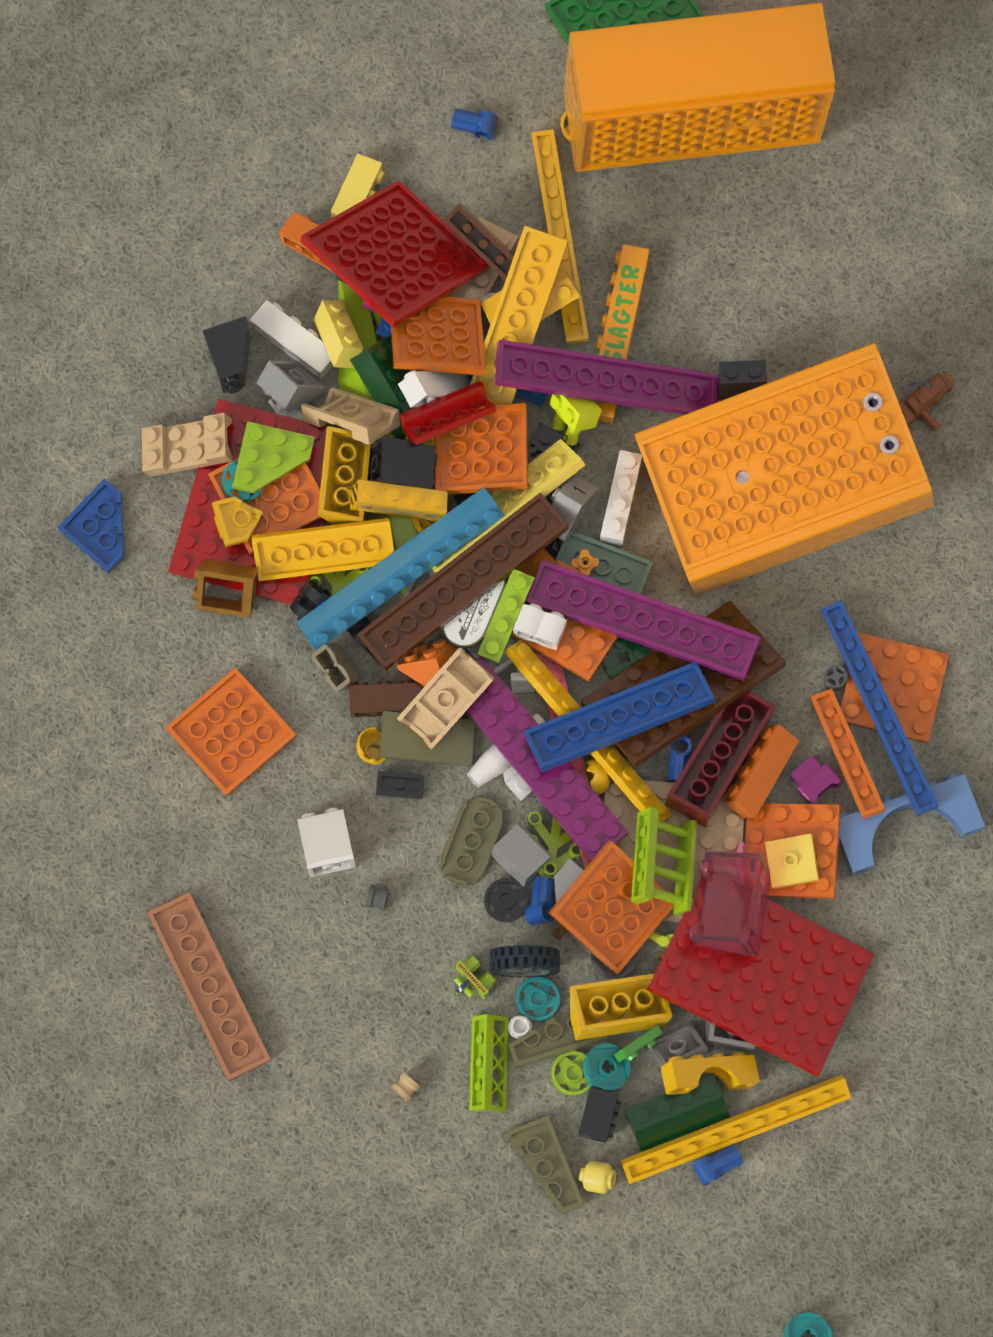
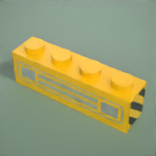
[350,479,448,521]

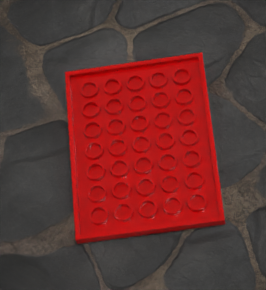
[168,399,327,605]
[647,868,875,1077]

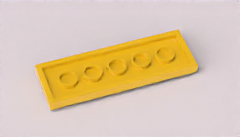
[252,518,395,581]

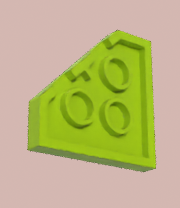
[232,421,315,494]

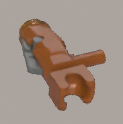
[898,371,955,431]

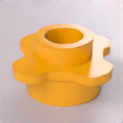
[571,549,599,576]

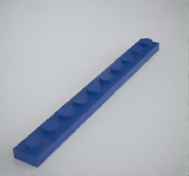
[820,600,939,817]

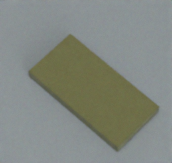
[379,711,475,767]

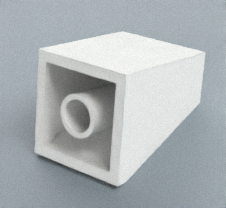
[297,808,356,878]

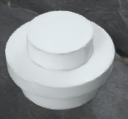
[508,1016,532,1039]

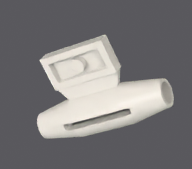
[467,713,545,801]

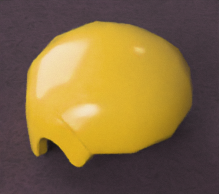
[356,727,386,765]
[585,759,611,795]

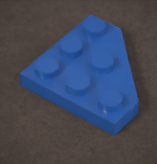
[57,479,124,574]

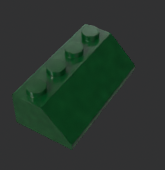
[625,1074,730,1152]

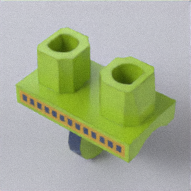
[454,956,496,999]

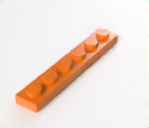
[810,688,885,820]

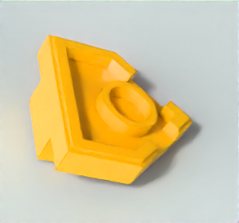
[212,496,263,547]

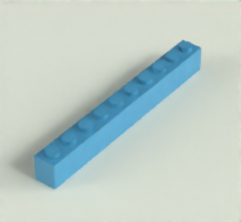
[296,487,504,650]

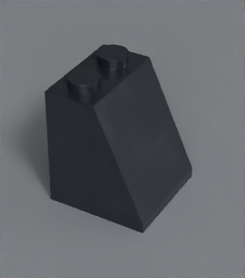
[203,316,251,394]
[717,360,767,402]
[367,436,437,490]

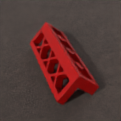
[400,381,496,445]

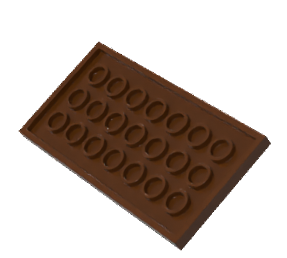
[581,601,786,767]

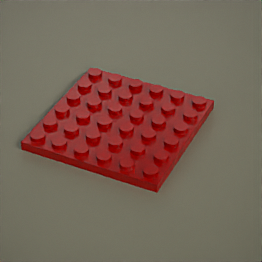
[300,180,490,327]

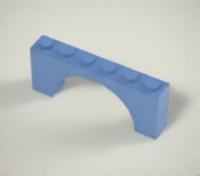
[839,773,985,876]

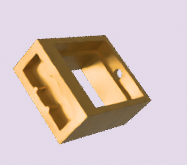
[193,559,258,618]

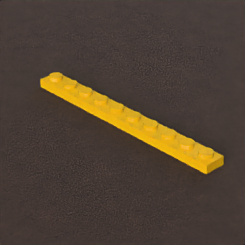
[531,129,589,345]
[504,640,672,822]
[620,1075,851,1184]

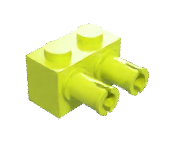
[549,394,602,445]

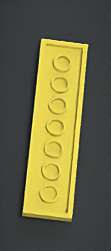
[431,439,585,573]

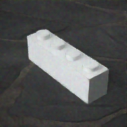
[250,300,333,379]
[398,370,471,408]
[600,450,642,548]

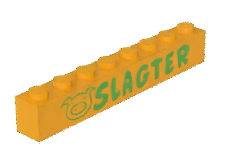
[594,244,650,424]

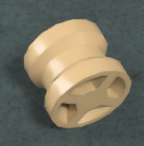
[390,1072,420,1102]

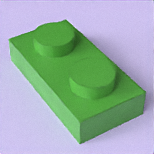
[614,1025,663,1062]

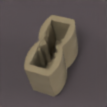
[312,642,361,691]

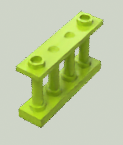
[631,807,697,915]

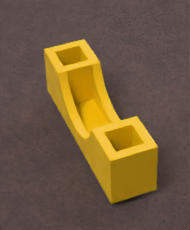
[661,1052,760,1095]

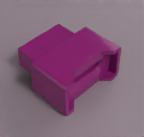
[790,755,842,804]

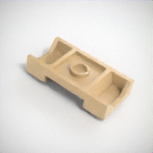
[445,217,519,307]
[301,387,401,444]
[141,413,233,477]
[397,647,495,750]

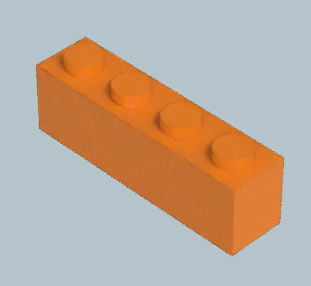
[279,212,334,273]
[723,724,799,818]

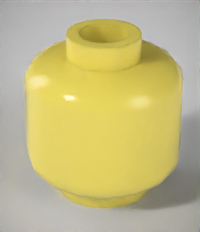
[579,1161,616,1194]

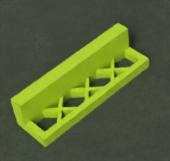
[469,1014,509,1112]

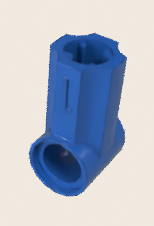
[451,108,498,140]
[667,735,692,783]
[525,876,555,926]
[692,1145,744,1186]

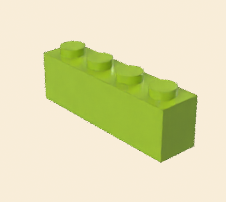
[477,569,535,666]

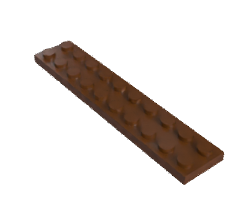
[357,493,569,671]

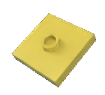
[765,834,820,889]

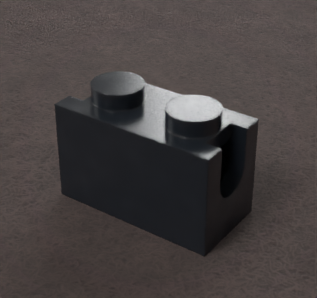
[578,1087,621,1143]

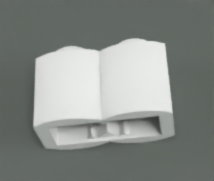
[513,603,567,650]

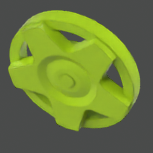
[551,1051,590,1096]

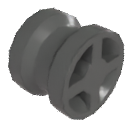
[824,665,848,691]
[366,884,389,911]

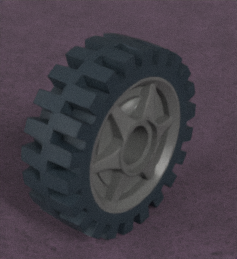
[490,945,560,978]

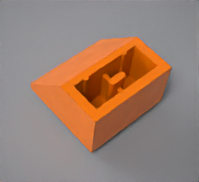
[397,639,459,686]

